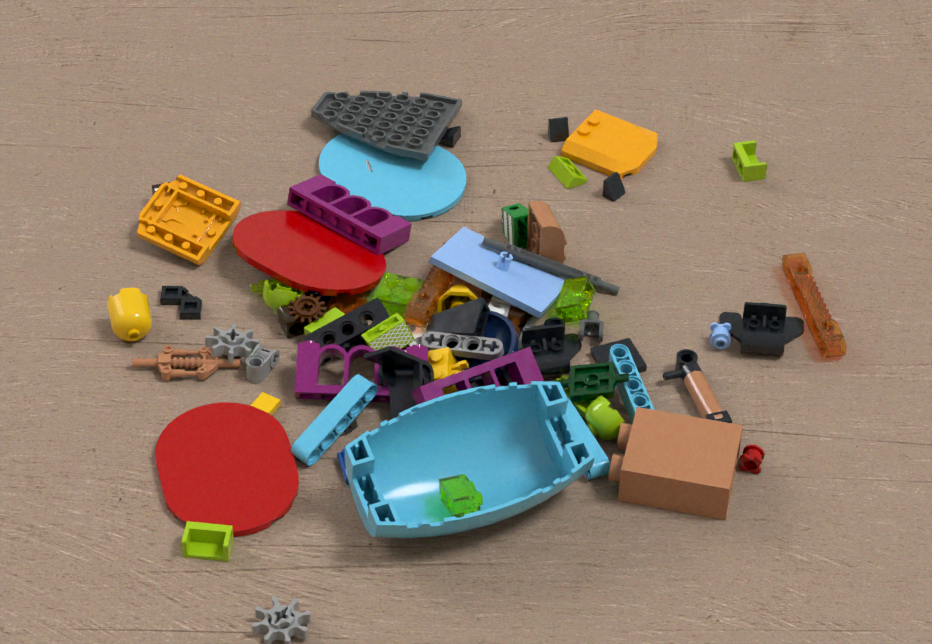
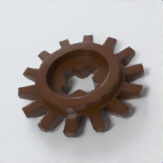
[288,294,326,323]

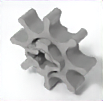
[205,324,259,363]
[252,596,311,644]

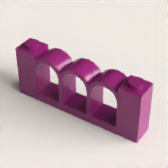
[287,174,412,255]
[294,340,428,402]
[411,347,544,405]

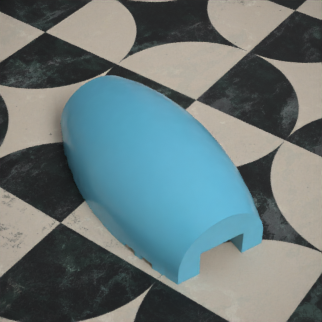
[345,381,595,538]

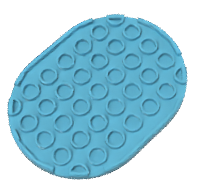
[319,133,466,221]

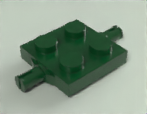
[555,362,630,402]

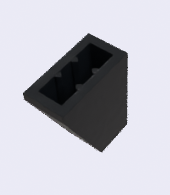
[426,298,490,345]

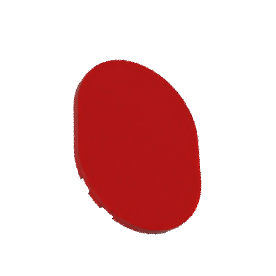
[232,210,386,296]
[155,402,299,537]

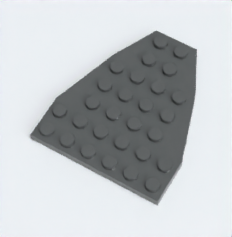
[311,91,462,161]

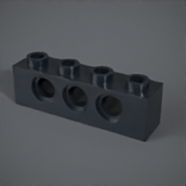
[303,297,390,364]

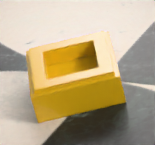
[250,392,281,416]

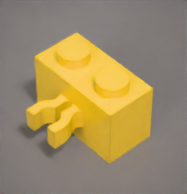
[428,347,469,395]

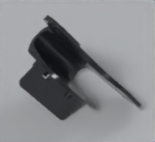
[720,302,804,356]
[521,324,582,378]

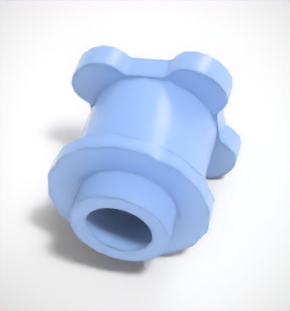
[710,322,731,349]

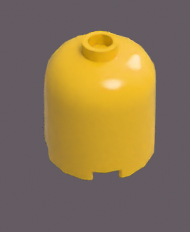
[106,287,152,342]

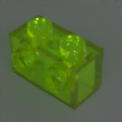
[555,275,596,323]
[439,474,483,518]

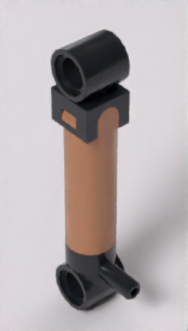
[663,349,732,423]

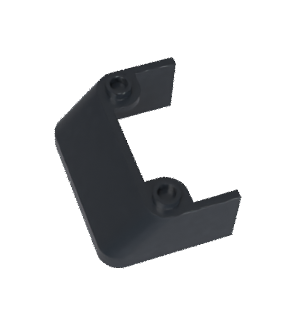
[364,346,434,432]

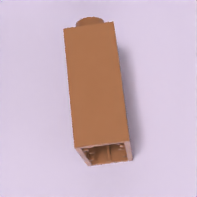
[609,407,743,520]

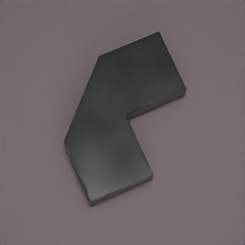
[160,286,202,320]

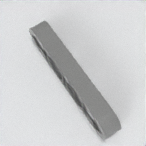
[421,331,504,360]

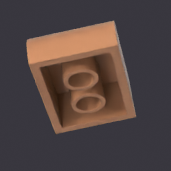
[526,201,567,264]

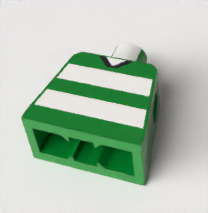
[501,203,528,249]

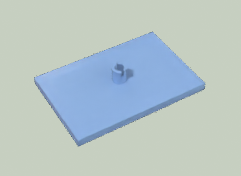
[429,227,572,318]

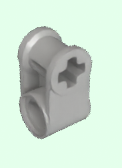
[246,344,280,383]

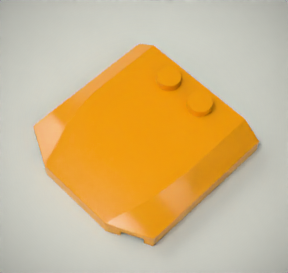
[561,109,658,179]
[137,174,241,265]

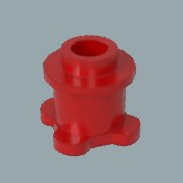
[739,445,765,474]

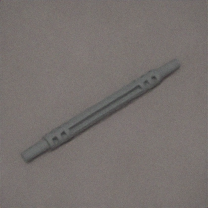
[482,237,620,295]

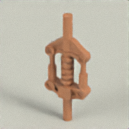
[132,345,240,381]

